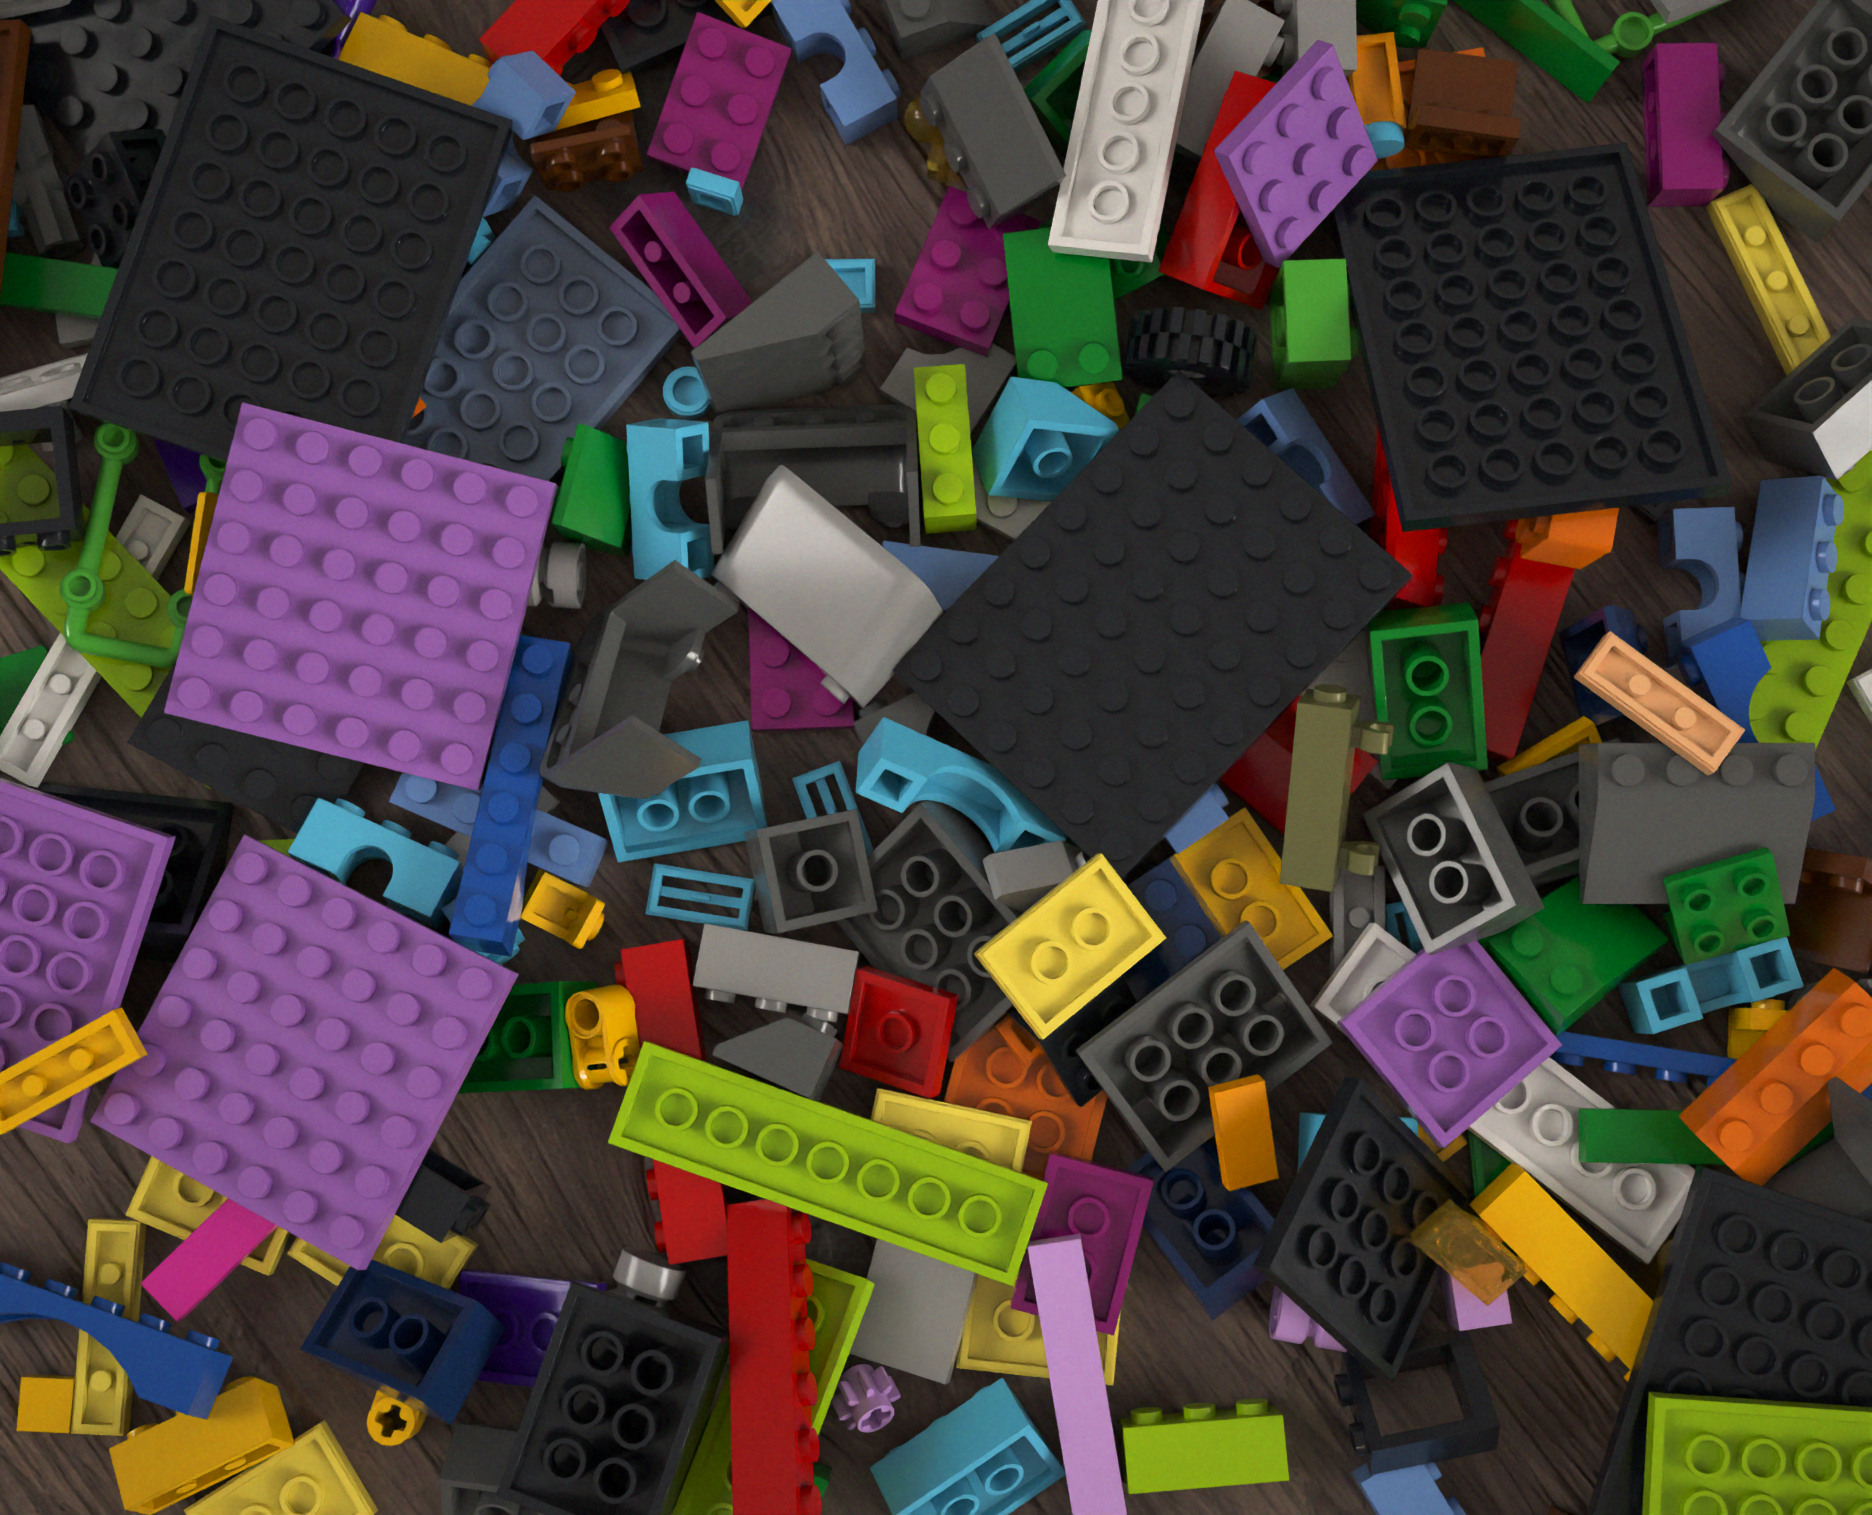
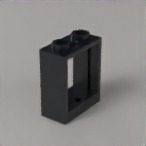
[0,406,85,557]
[395,1148,491,1243]
[1334,1330,1500,1475]

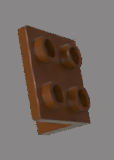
[1404,48,1522,159]
[529,110,645,192]
[1784,848,1872,973]

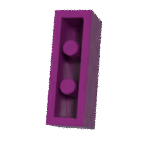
[1642,43,1729,207]
[609,192,753,349]

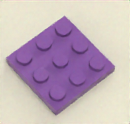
[1214,40,1378,268]
[1336,940,1562,1148]

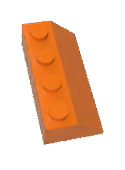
[1679,968,1872,1186]

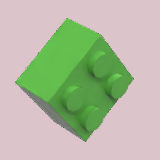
[1269,259,1359,390]

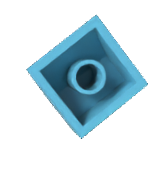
[972,377,1119,502]

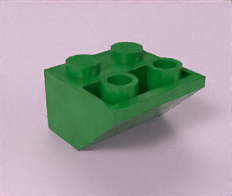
[550,423,632,558]

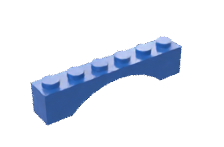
[449,635,574,957]
[0,1262,234,1420]

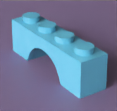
[856,717,1066,853]

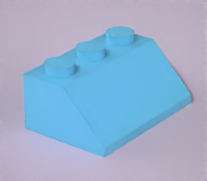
[598,720,768,863]
[869,1377,1066,1515]

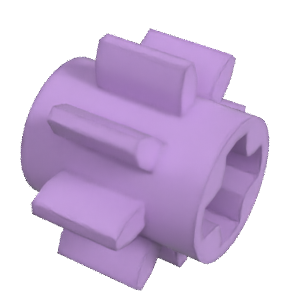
[831,1364,901,1433]

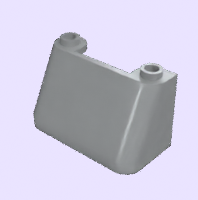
[711,465,944,708]

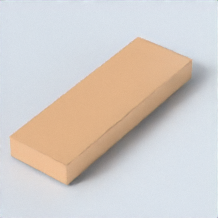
[1574,631,1745,776]

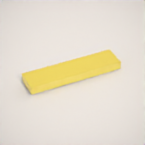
[1705,184,1831,375]
[71,1218,146,1436]

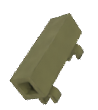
[1280,684,1394,892]

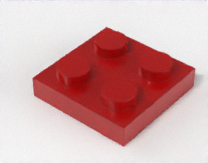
[839,966,959,1099]

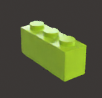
[914,364,976,534]
[1119,1398,1289,1494]

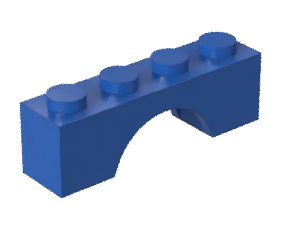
[1677,617,1836,821]

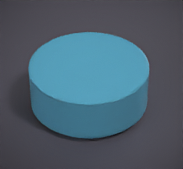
[1364,121,1405,159]
[663,366,712,420]

